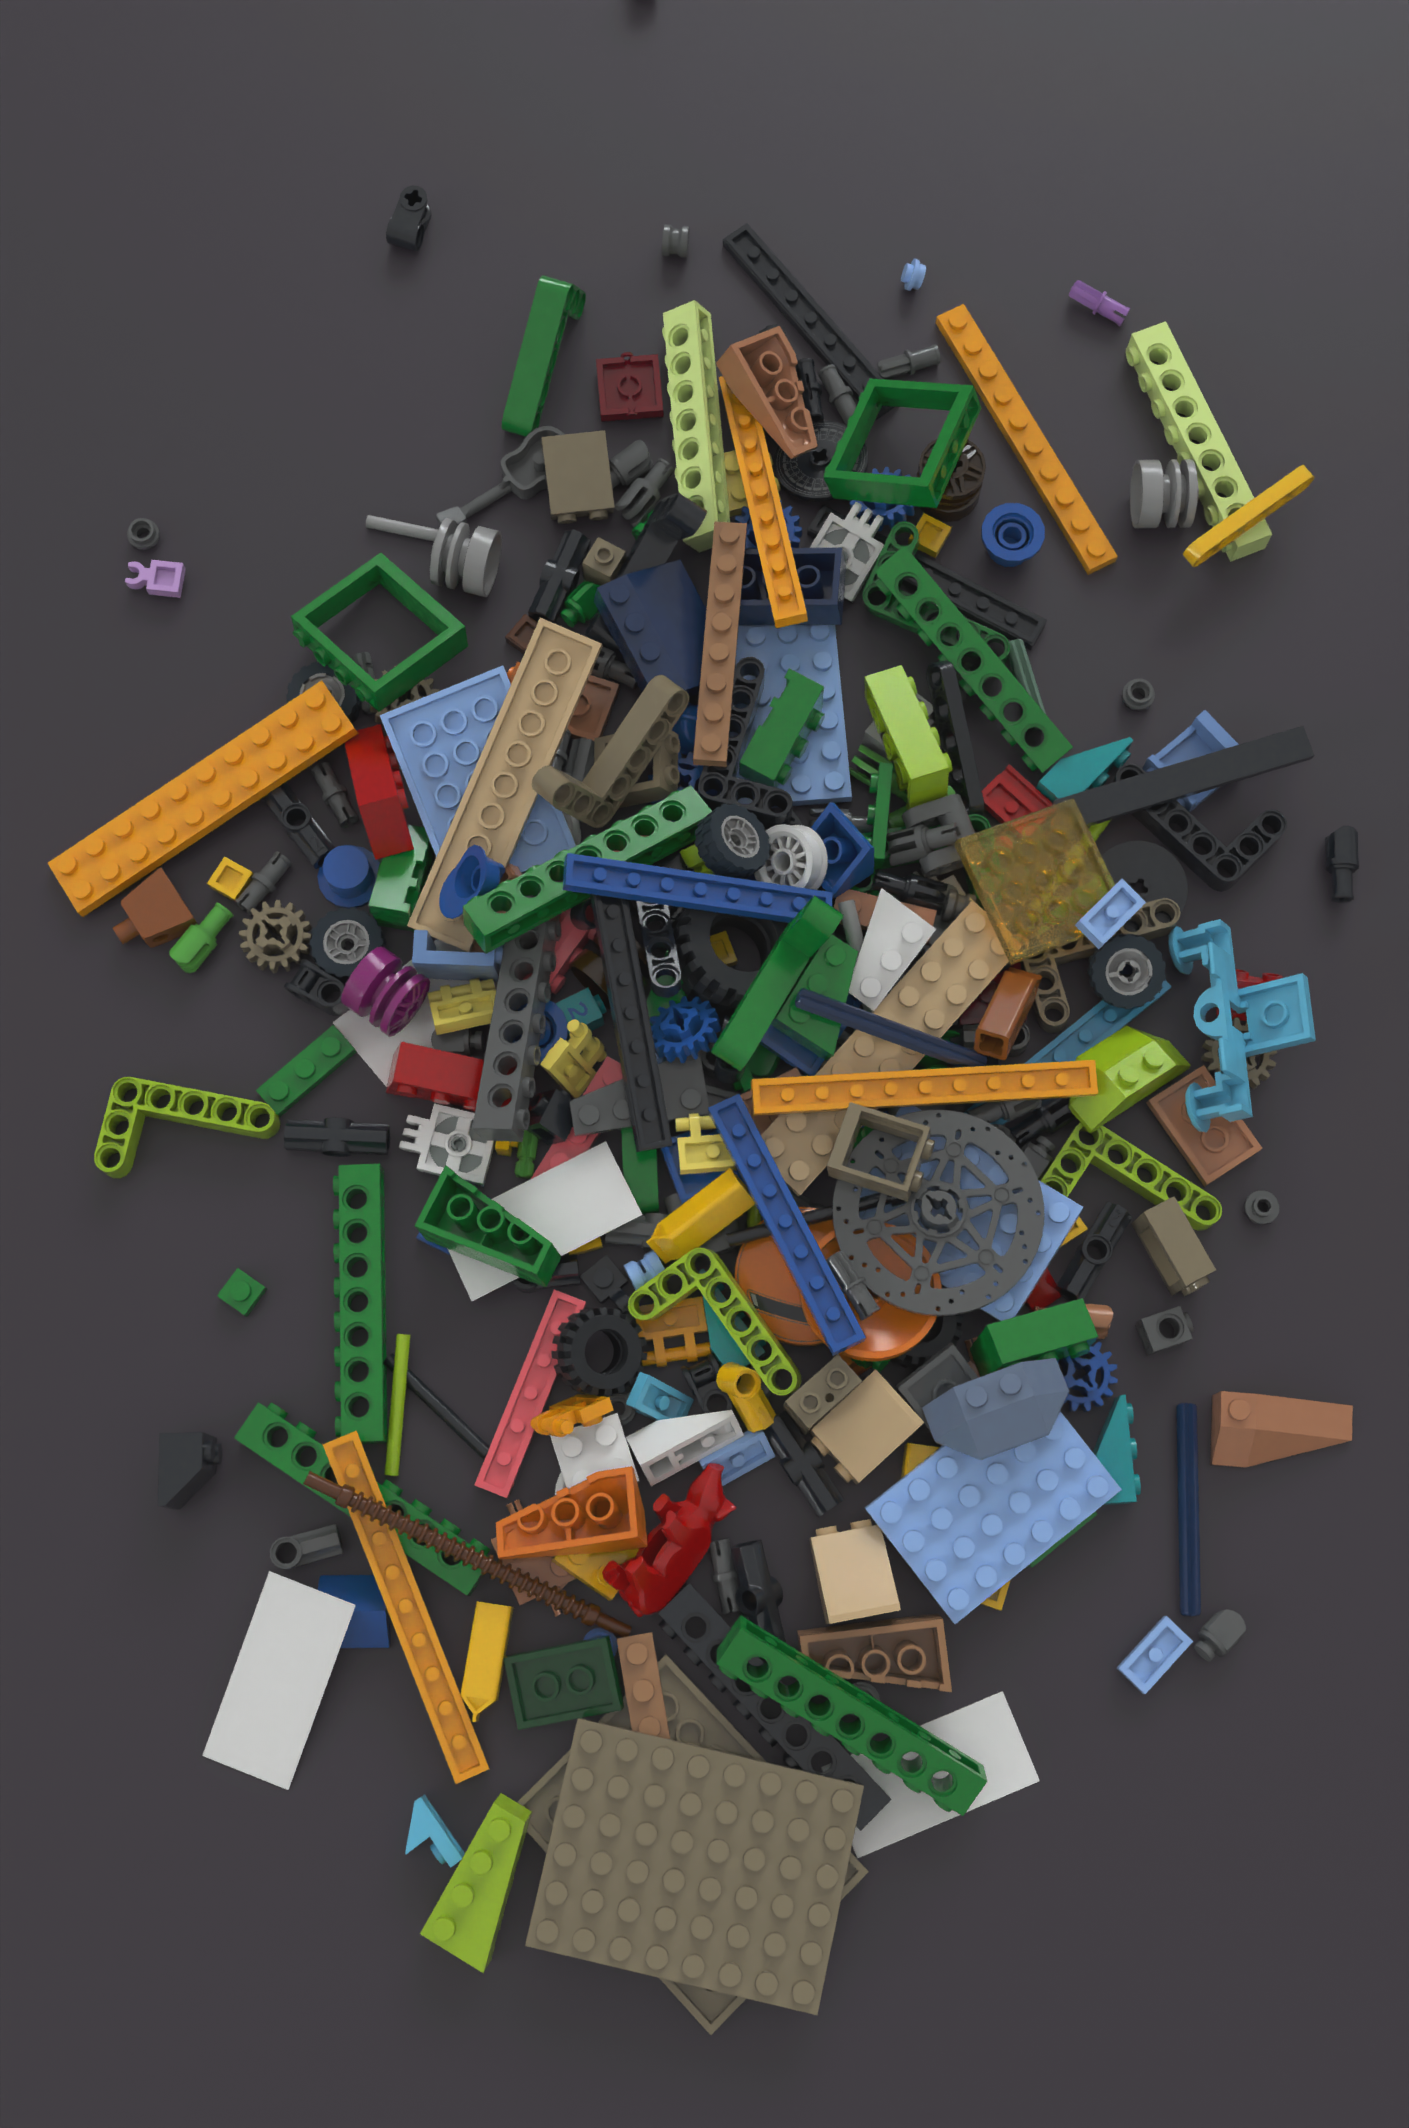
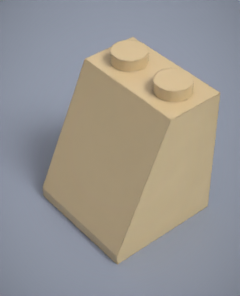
[809,1369,924,1485]
[809,1519,901,1624]

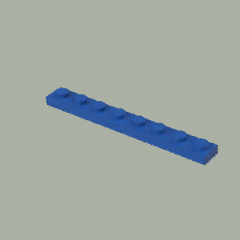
[563,853,833,923]
[708,1094,866,1356]

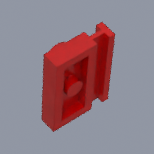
[982,764,1055,843]

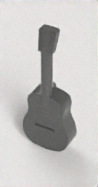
[436,426,565,526]

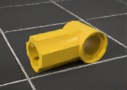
[716,1362,776,1433]

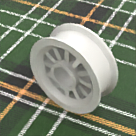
[754,824,828,890]

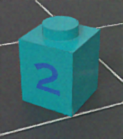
[555,988,607,1040]

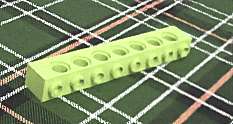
[662,300,730,552]
[1125,321,1272,562]

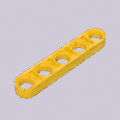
[1183,465,1315,567]

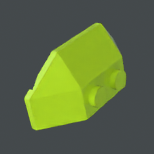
[1068,1025,1191,1133]

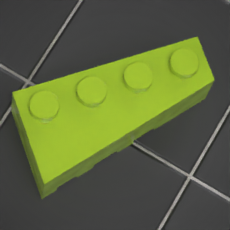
[864,665,952,810]
[420,1793,532,1973]

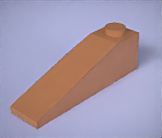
[716,326,818,459]
[1210,1391,1353,1468]

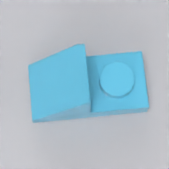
[626,1372,694,1421]
[405,1794,465,1868]

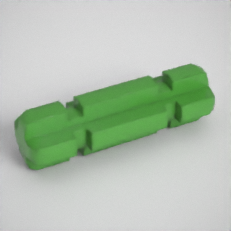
[515,1130,538,1179]

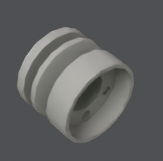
[1130,459,1199,528]
[430,518,502,597]

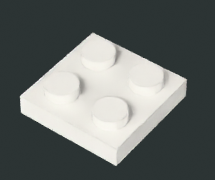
[550,1413,640,1489]

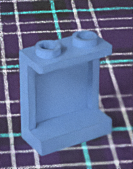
[1142,710,1239,813]
[412,930,504,982]

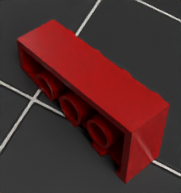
[345,724,414,860]
[385,1041,517,1111]

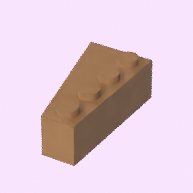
[797,1613,952,1692]

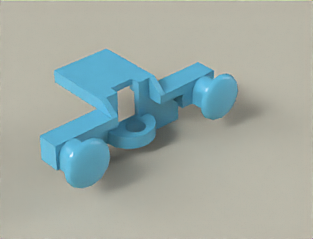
[1168,919,1316,1132]

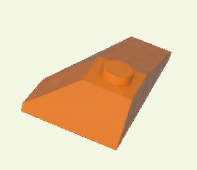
[496,1466,648,1559]

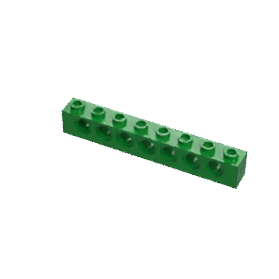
[874,545,1073,773]
[463,785,712,954]
[333,1163,388,1445]
[234,1402,494,1596]
[717,1615,988,1816]

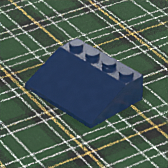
[594,560,736,698]

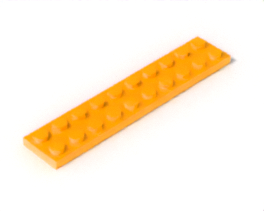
[48,680,358,917]

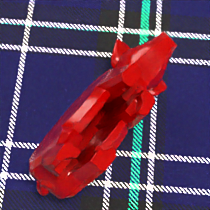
[602,1463,737,1617]

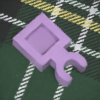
[125,560,186,598]

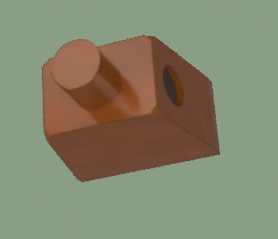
[112,868,199,948]

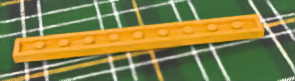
[936,304,1118,575]
[719,376,808,628]
[751,1060,1098,1116]
[322,1431,489,1784]

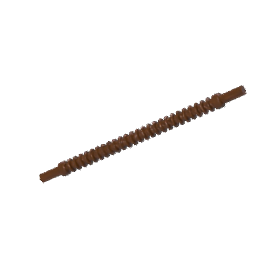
[303,1471,632,1638]

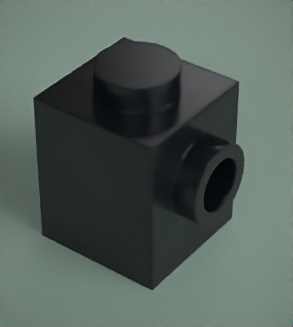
[527,1089,573,1145]

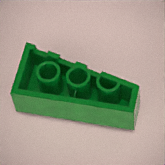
[415,1165,561,1287]

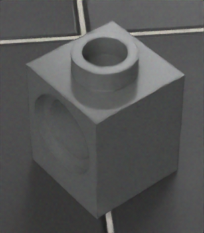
[1135,1306,1194,1356]

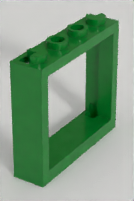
[824,378,981,508]
[291,553,468,712]

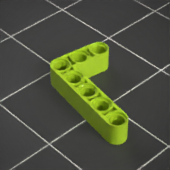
[94,1077,280,1178]
[1040,1122,1222,1231]
[628,1248,802,1396]

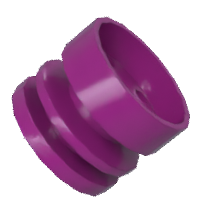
[341,947,430,1037]

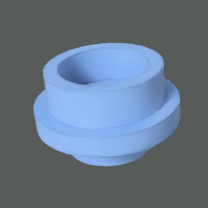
[901,258,926,291]

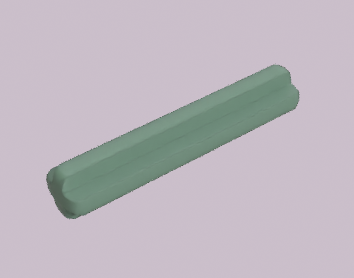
[1008,639,1046,731]

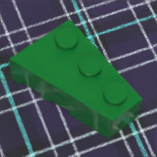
[739,668,825,788]
[368,825,434,932]
[771,935,858,1060]
[970,1298,1099,1377]

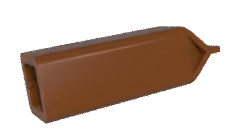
[974,967,1042,1060]

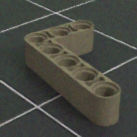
[532,675,689,828]
[1020,898,1180,1033]

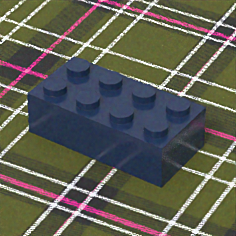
[739,547,846,625]

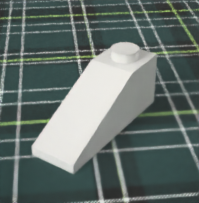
[626,1410,744,1486]

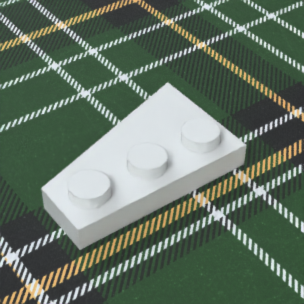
[849,888,936,1011]

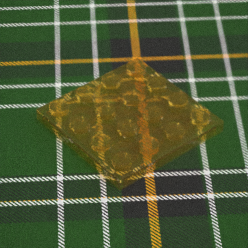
[954,798,1115,965]

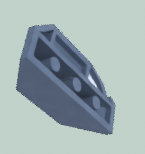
[922,1358,1069,1460]

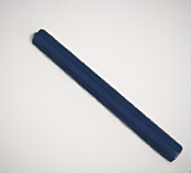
[795,988,987,1067]
[1176,1403,1201,1616]

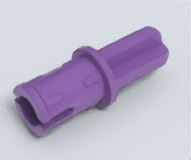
[1069,280,1130,327]

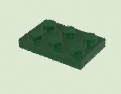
[503,1635,624,1730]

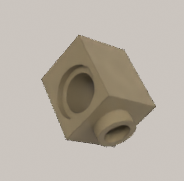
[582,537,626,585]

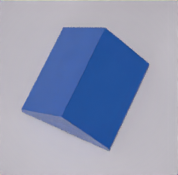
[811,802,874,898]
[317,1575,391,1648]

